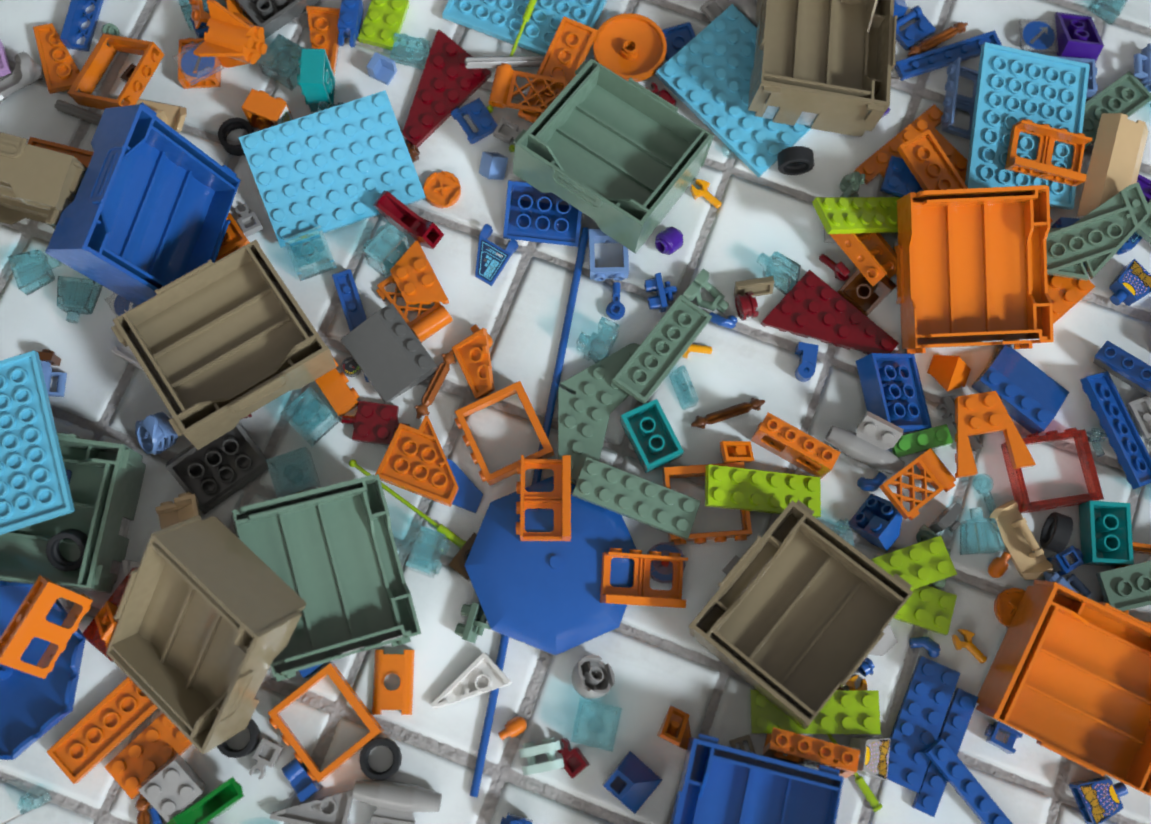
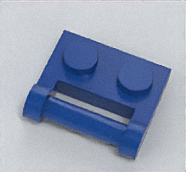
[896,6,936,51]
[451,98,498,144]

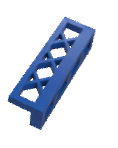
[60,0,104,52]

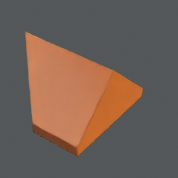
[927,355,971,391]
[95,601,119,649]
[657,706,692,751]

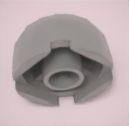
[571,654,615,699]

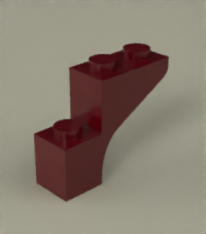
[373,191,444,249]

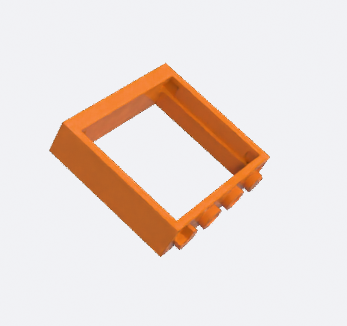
[67,34,164,110]
[454,381,555,486]
[662,462,752,545]
[268,663,384,782]

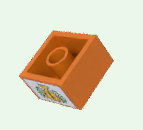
[241,89,294,130]

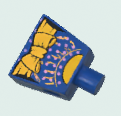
[1109,259,1151,306]
[1069,777,1128,824]

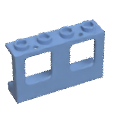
[941,57,978,140]

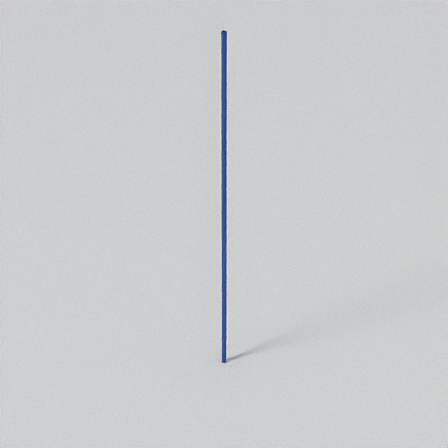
[469,227,589,797]

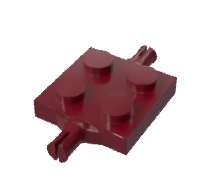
[341,401,410,446]

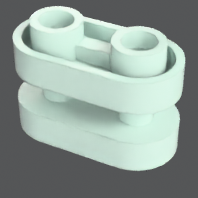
[519,737,565,776]

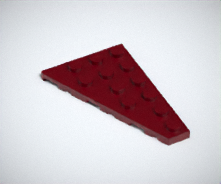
[403,30,492,148]
[761,270,899,355]

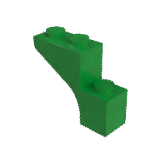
[167,777,244,824]

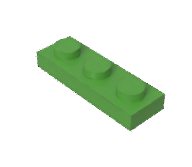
[892,424,953,458]

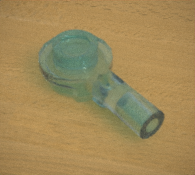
[973,474,996,513]

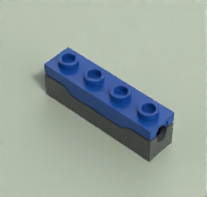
[1093,340,1151,398]

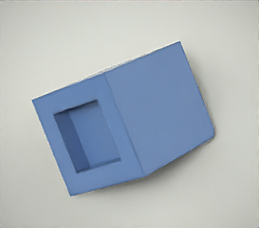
[366,52,397,85]
[479,151,508,180]

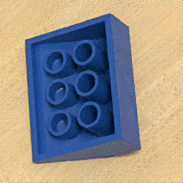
[503,180,583,247]
[971,345,1069,436]
[856,353,932,433]

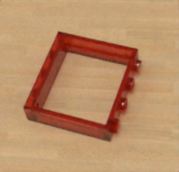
[1001,427,1104,514]

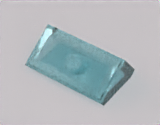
[669,365,699,410]

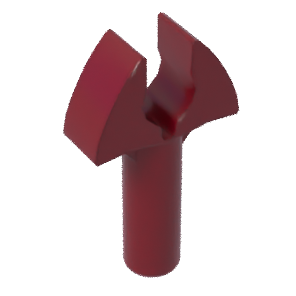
[819,254,850,281]

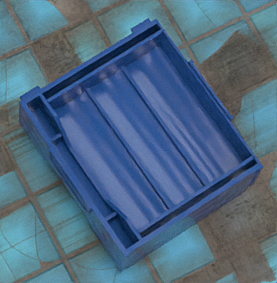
[45,102,241,306]
[670,734,844,824]

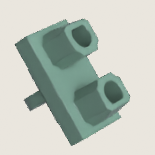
[455,602,491,643]

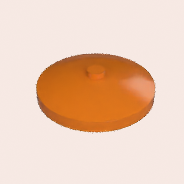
[593,13,667,82]

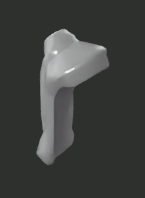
[0,52,44,103]

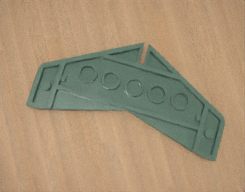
[1046,182,1150,281]
[558,343,640,483]

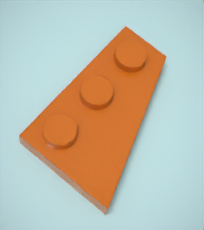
[452,328,495,399]

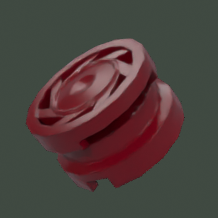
[735,291,759,321]

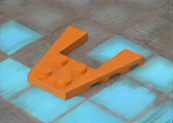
[955,391,1036,478]

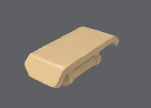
[121,99,187,133]
[989,500,1054,580]

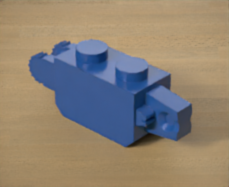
[337,0,364,47]

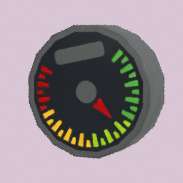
[341,357,361,377]

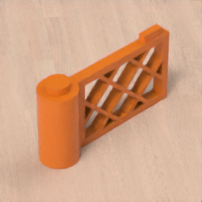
[488,63,569,114]
[376,275,453,343]
[879,448,956,521]

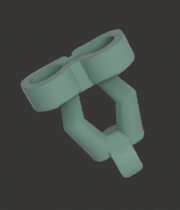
[839,171,865,197]
[682,268,729,313]

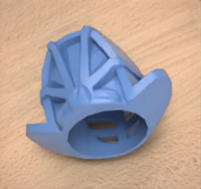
[135,412,178,455]

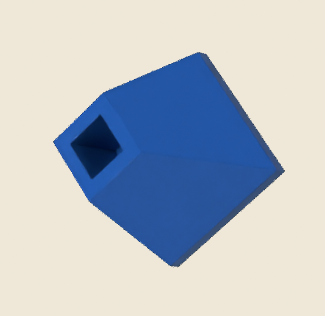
[848,494,902,551]
[602,751,662,814]

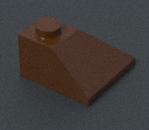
[837,269,897,316]

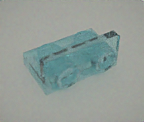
[390,33,431,69]

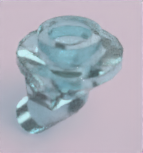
[1086,428,1107,457]
[834,518,854,546]
[17,792,52,815]

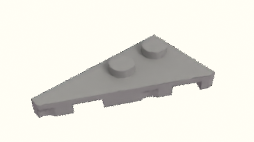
[269,790,353,824]

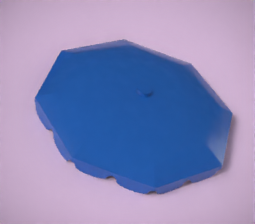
[464,476,637,656]
[0,581,86,760]

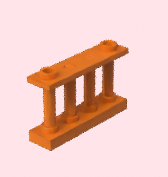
[830,233,896,286]

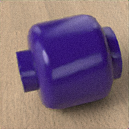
[655,226,684,255]

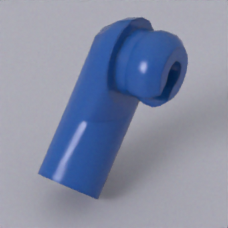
[710,312,738,329]
[857,472,887,492]
[909,636,941,658]

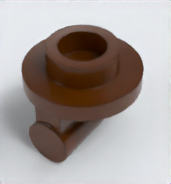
[406,143,420,162]

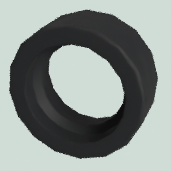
[218,117,255,156]
[777,146,814,175]
[1040,512,1073,553]
[46,528,88,572]
[217,719,260,758]
[359,738,402,780]

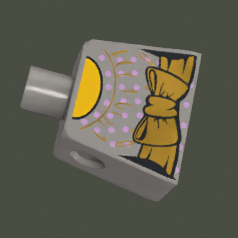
[846,736,891,780]

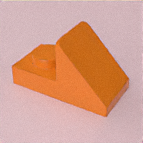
[720,441,754,463]

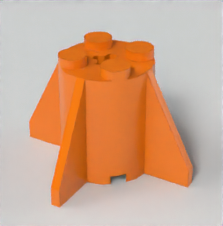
[193,0,267,68]

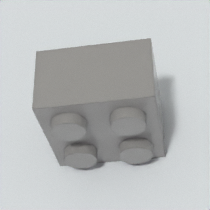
[138,753,206,822]

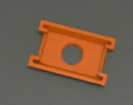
[372,650,415,715]

